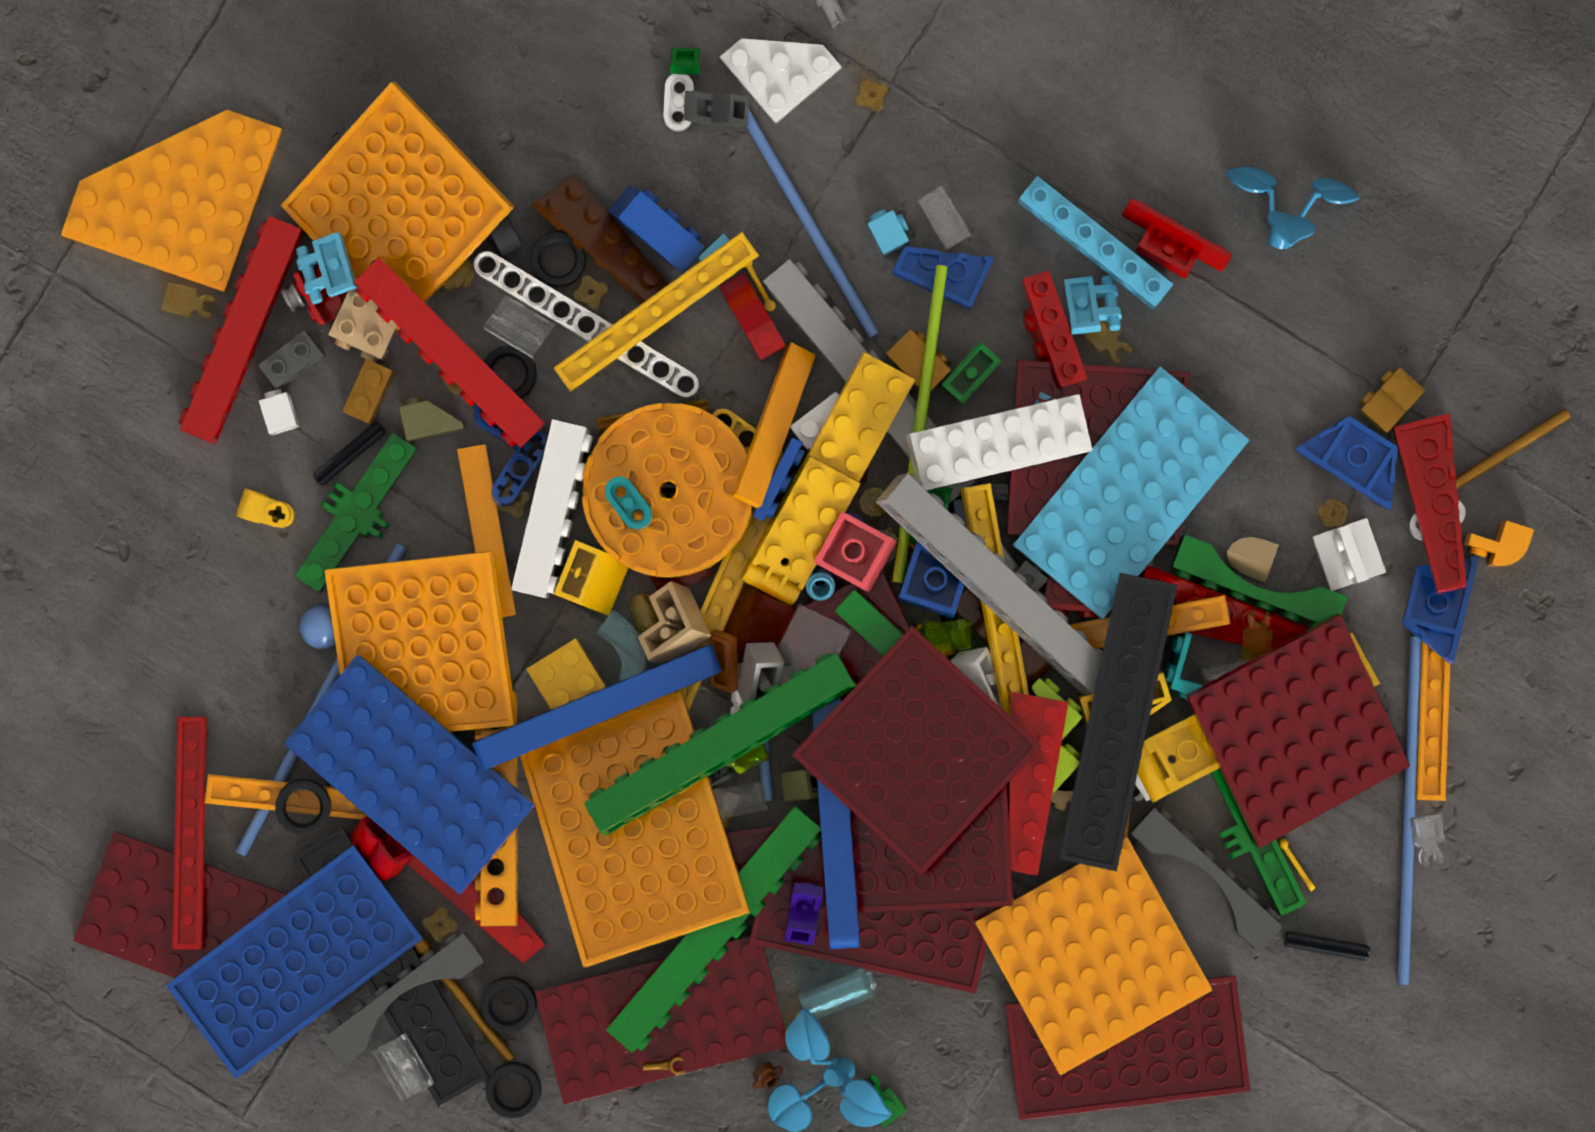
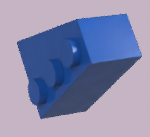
[607,186,705,273]

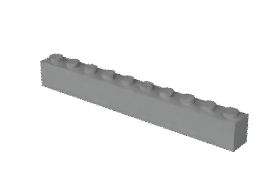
[763,259,975,504]
[876,473,1103,695]

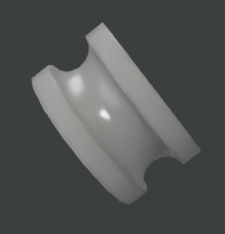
[280,283,306,312]

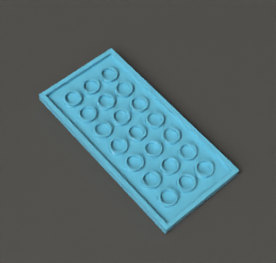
[1012,366,1250,619]

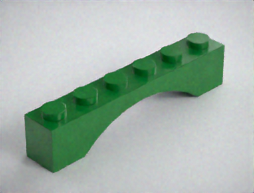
[1170,535,1348,627]

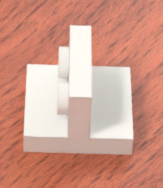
[1311,518,1386,591]

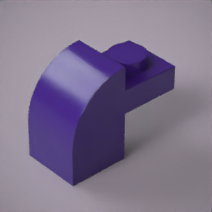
[784,882,824,945]

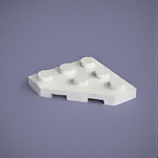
[720,38,842,124]

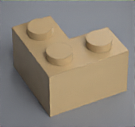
[638,581,711,664]

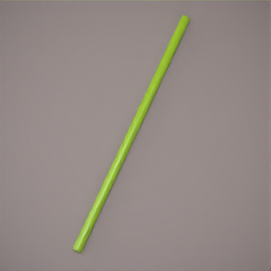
[892,265,947,583]

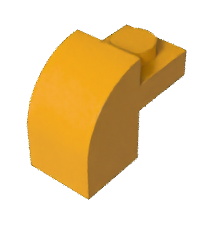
[1463,520,1534,567]

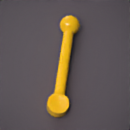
[745,261,776,312]
[1278,838,1316,891]

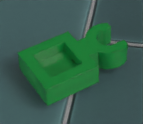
[870,1073,907,1128]

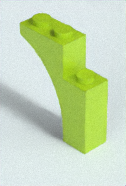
[1032,678,1083,794]

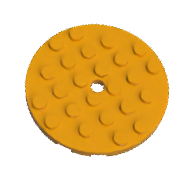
[582,403,754,578]

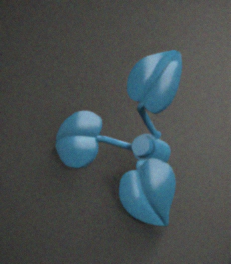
[1224,167,1360,249]
[768,1008,892,1132]

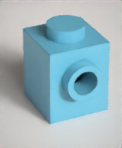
[867,209,909,257]

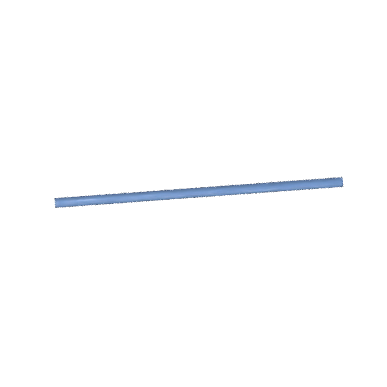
[236,543,407,856]
[1398,637,1422,985]

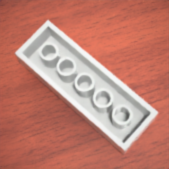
[905,394,1093,490]
[511,419,593,599]

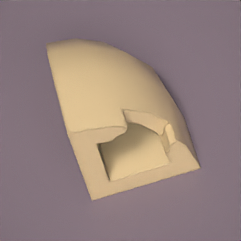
[1227,537,1279,583]

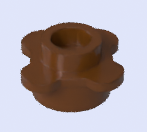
[753,1062,783,1089]

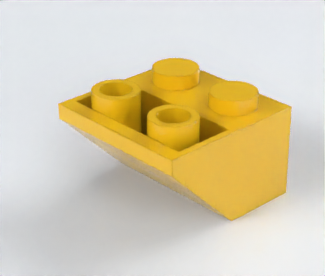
[554,540,628,616]

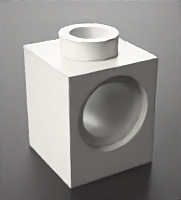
[259,389,300,435]

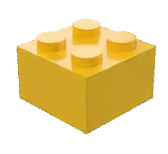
[526,638,607,710]

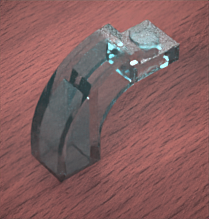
[596,610,647,682]

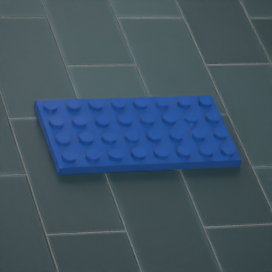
[284,654,536,895]
[166,845,424,1079]

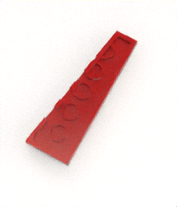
[1393,413,1467,594]
[1143,565,1309,650]
[1009,692,1069,876]
[407,854,546,963]

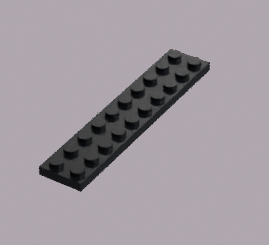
[1059,573,1177,872]
[292,827,490,1107]

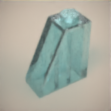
[798,968,877,1020]

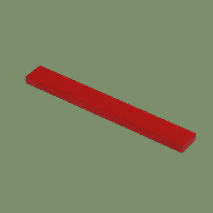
[172,716,208,950]

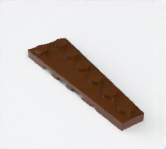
[532,174,668,305]

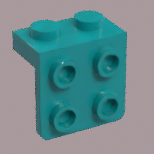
[1164,631,1204,699]

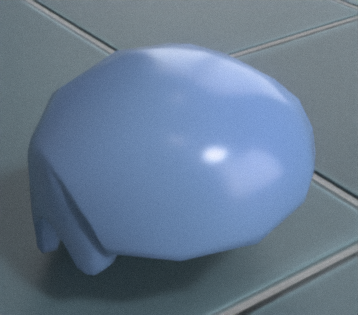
[299,605,335,650]

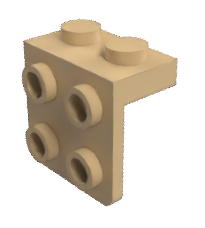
[328,288,397,363]

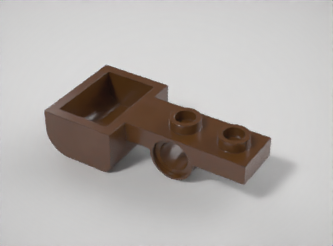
[956,588,1052,690]

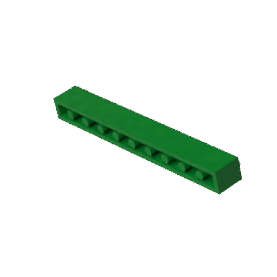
[584,653,856,836]
[606,806,822,1053]

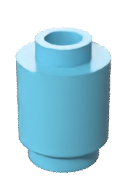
[806,565,835,601]

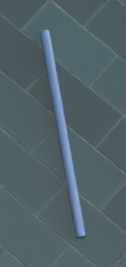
[746,110,879,338]

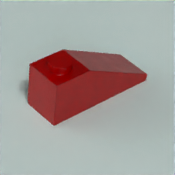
[719,273,786,362]

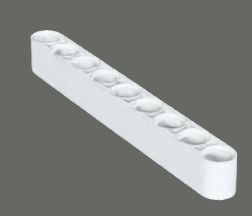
[474,251,699,399]

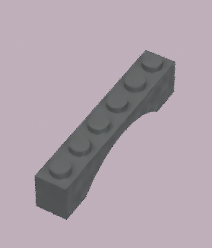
[1129,807,1283,952]
[322,931,486,1067]

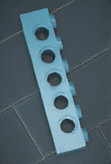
[1017,176,1173,310]

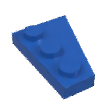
[892,246,995,310]
[753,437,805,522]

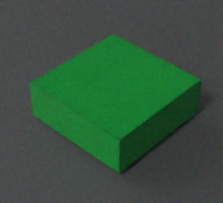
[670,48,700,75]

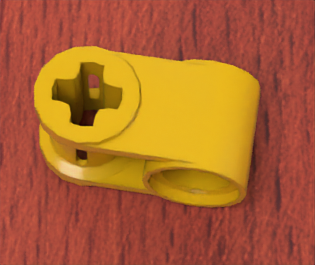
[236,488,295,528]

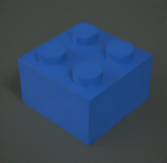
[898,542,964,619]

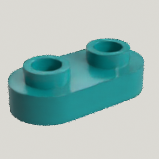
[605,477,653,530]

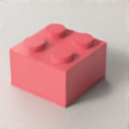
[814,511,897,593]

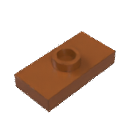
[709,629,738,693]

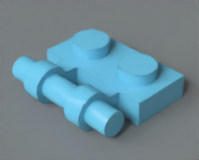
[296,232,358,304]
[1064,276,1122,335]

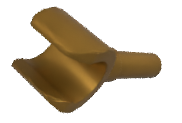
[643,1056,685,1075]

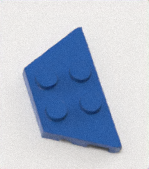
[1294,416,1398,511]
[1402,556,1479,664]

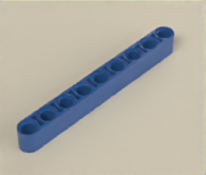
[471,644,722,770]
[813,697,860,950]

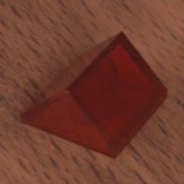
[723,583,797,651]

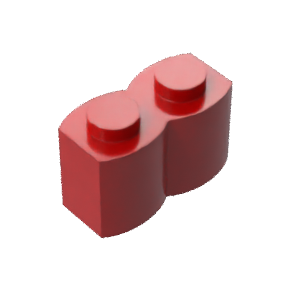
[350,816,411,882]

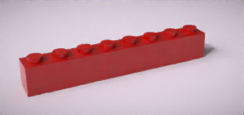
[179,216,305,445]
[354,257,545,448]

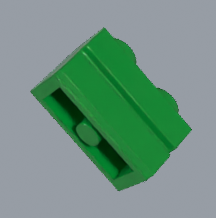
[940,342,1002,406]

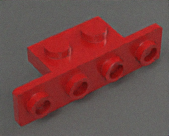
[1122,198,1232,279]
[1022,271,1087,388]

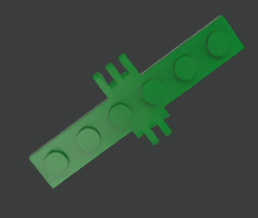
[295,433,418,592]
[1211,768,1307,916]

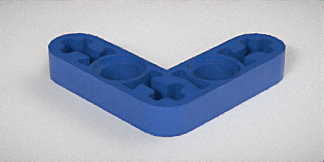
[474,405,548,506]

